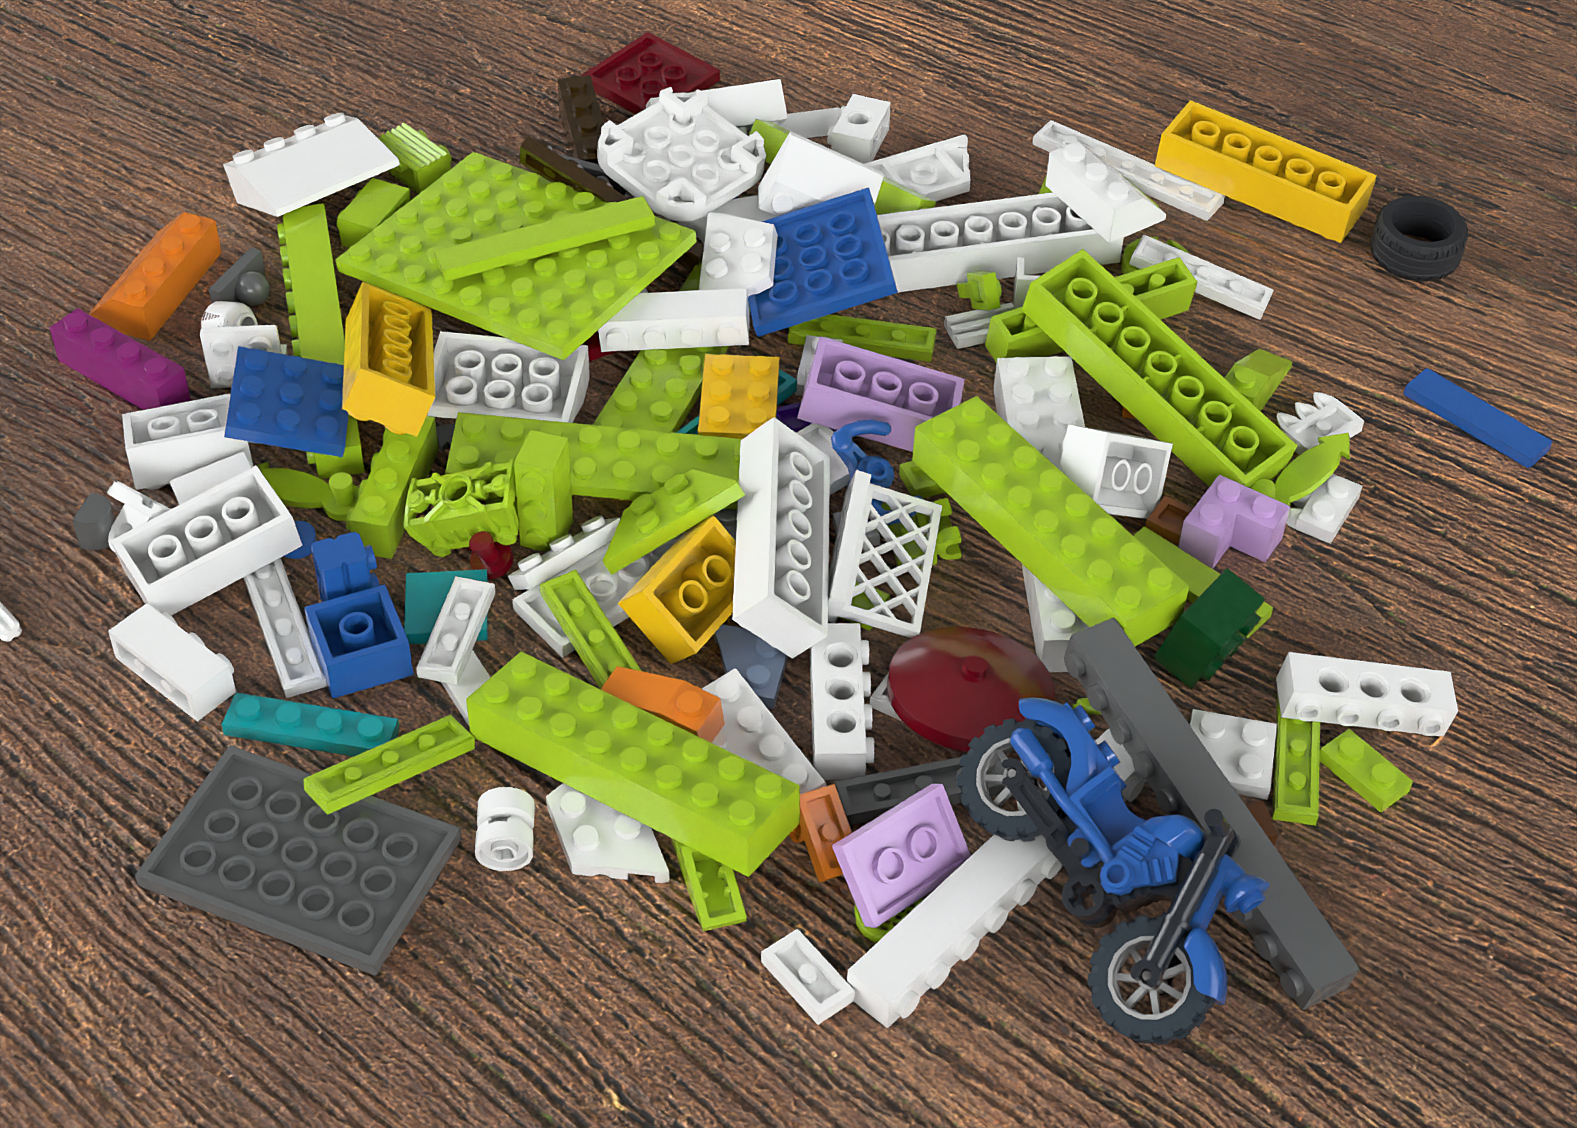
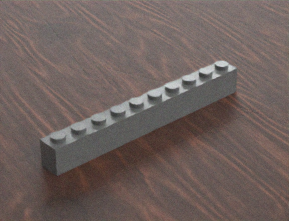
[1064,617,1359,1011]

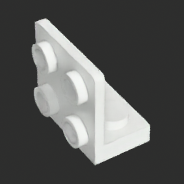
[200,325,288,389]

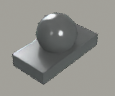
[209,247,270,307]

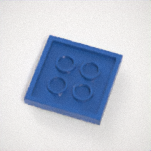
[224,346,348,457]

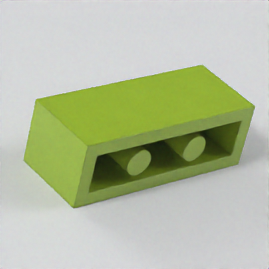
[514,430,573,552]

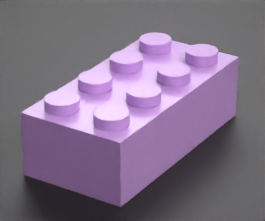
[797,336,965,452]

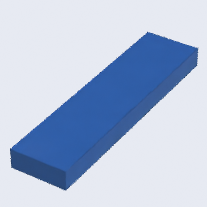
[1403,368,1553,469]

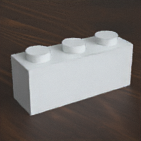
[108,603,236,722]

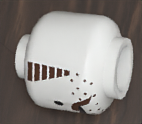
[201,301,258,328]

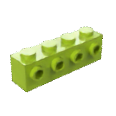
[346,416,439,559]

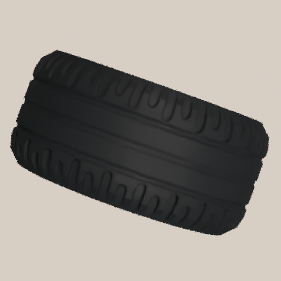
[1370,196,1468,282]

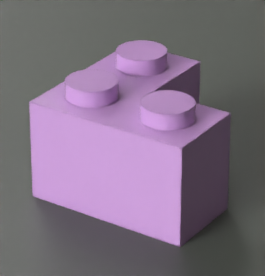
[1178,475,1290,569]

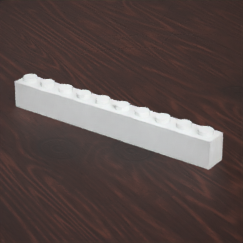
[847,728,1146,1028]

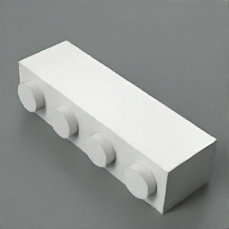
[646,79,788,135]
[598,288,750,352]

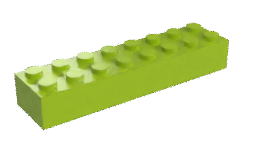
[1022,249,1298,488]
[912,396,1189,646]
[466,652,800,877]

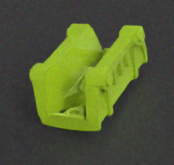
[404,459,519,557]

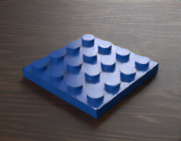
[748,187,898,337]

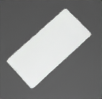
[779,108,840,138]

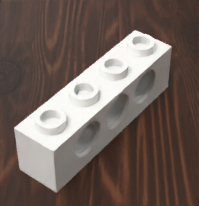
[809,623,874,780]
[1276,652,1458,737]

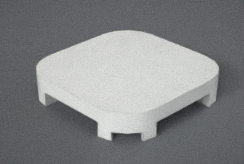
[597,87,766,222]

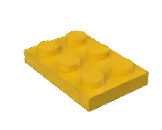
[698,354,779,439]

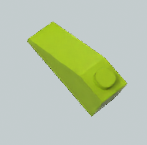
[1225,348,1293,411]

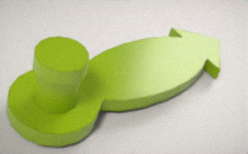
[1251,432,1350,515]
[251,462,359,521]

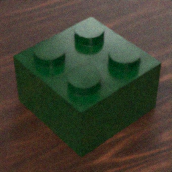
[1153,568,1266,689]

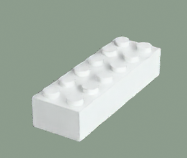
[732,417,830,659]

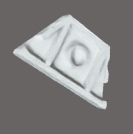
[865,134,971,201]
[699,212,778,297]
[546,783,669,883]

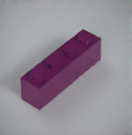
[50,308,191,410]

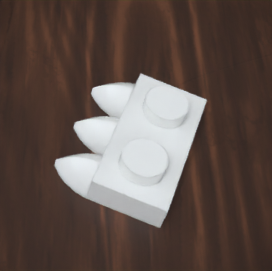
[1277,392,1364,455]
[1286,474,1363,544]

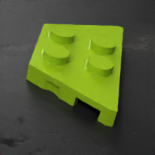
[602,469,745,575]

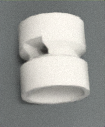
[475,787,535,871]

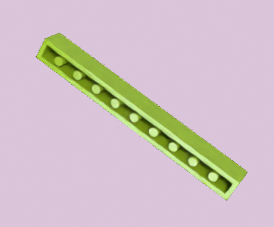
[277,204,365,479]

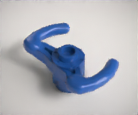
[831,419,924,525]

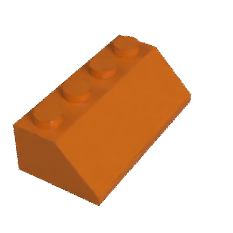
[89,212,222,341]

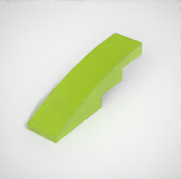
[671,838,747,932]

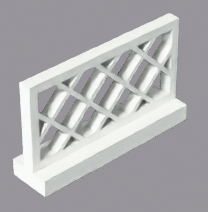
[828,470,942,638]

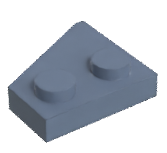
[714,624,789,709]

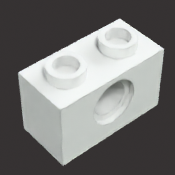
[827,94,891,164]

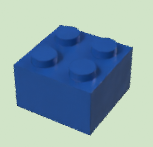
[304,584,413,699]

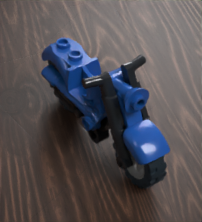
[957,698,1270,1045]

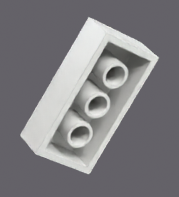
[110,466,303,616]

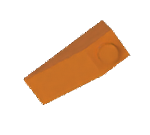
[600,666,725,743]

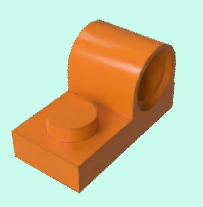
[788,784,852,883]

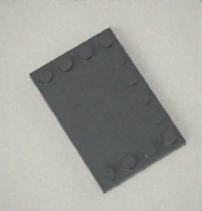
[135,745,462,976]

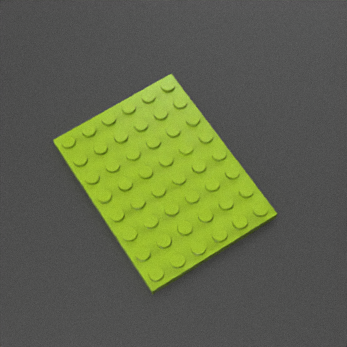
[335,152,697,361]

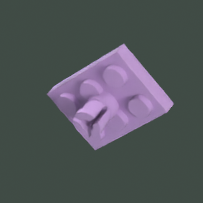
[832,784,971,928]

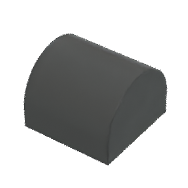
[72,493,115,550]

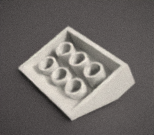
[223,113,400,217]
[427,331,590,423]

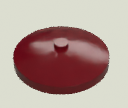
[887,627,1055,752]

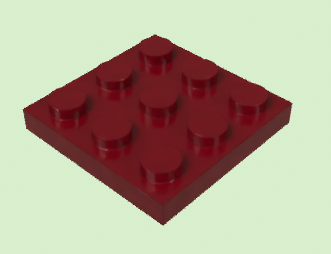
[582,32,720,115]

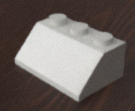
[758,131,884,216]
[1045,141,1166,243]
[122,393,253,490]
[1060,424,1173,519]

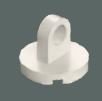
[107,481,171,553]

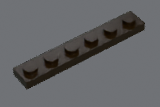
[519,136,704,270]

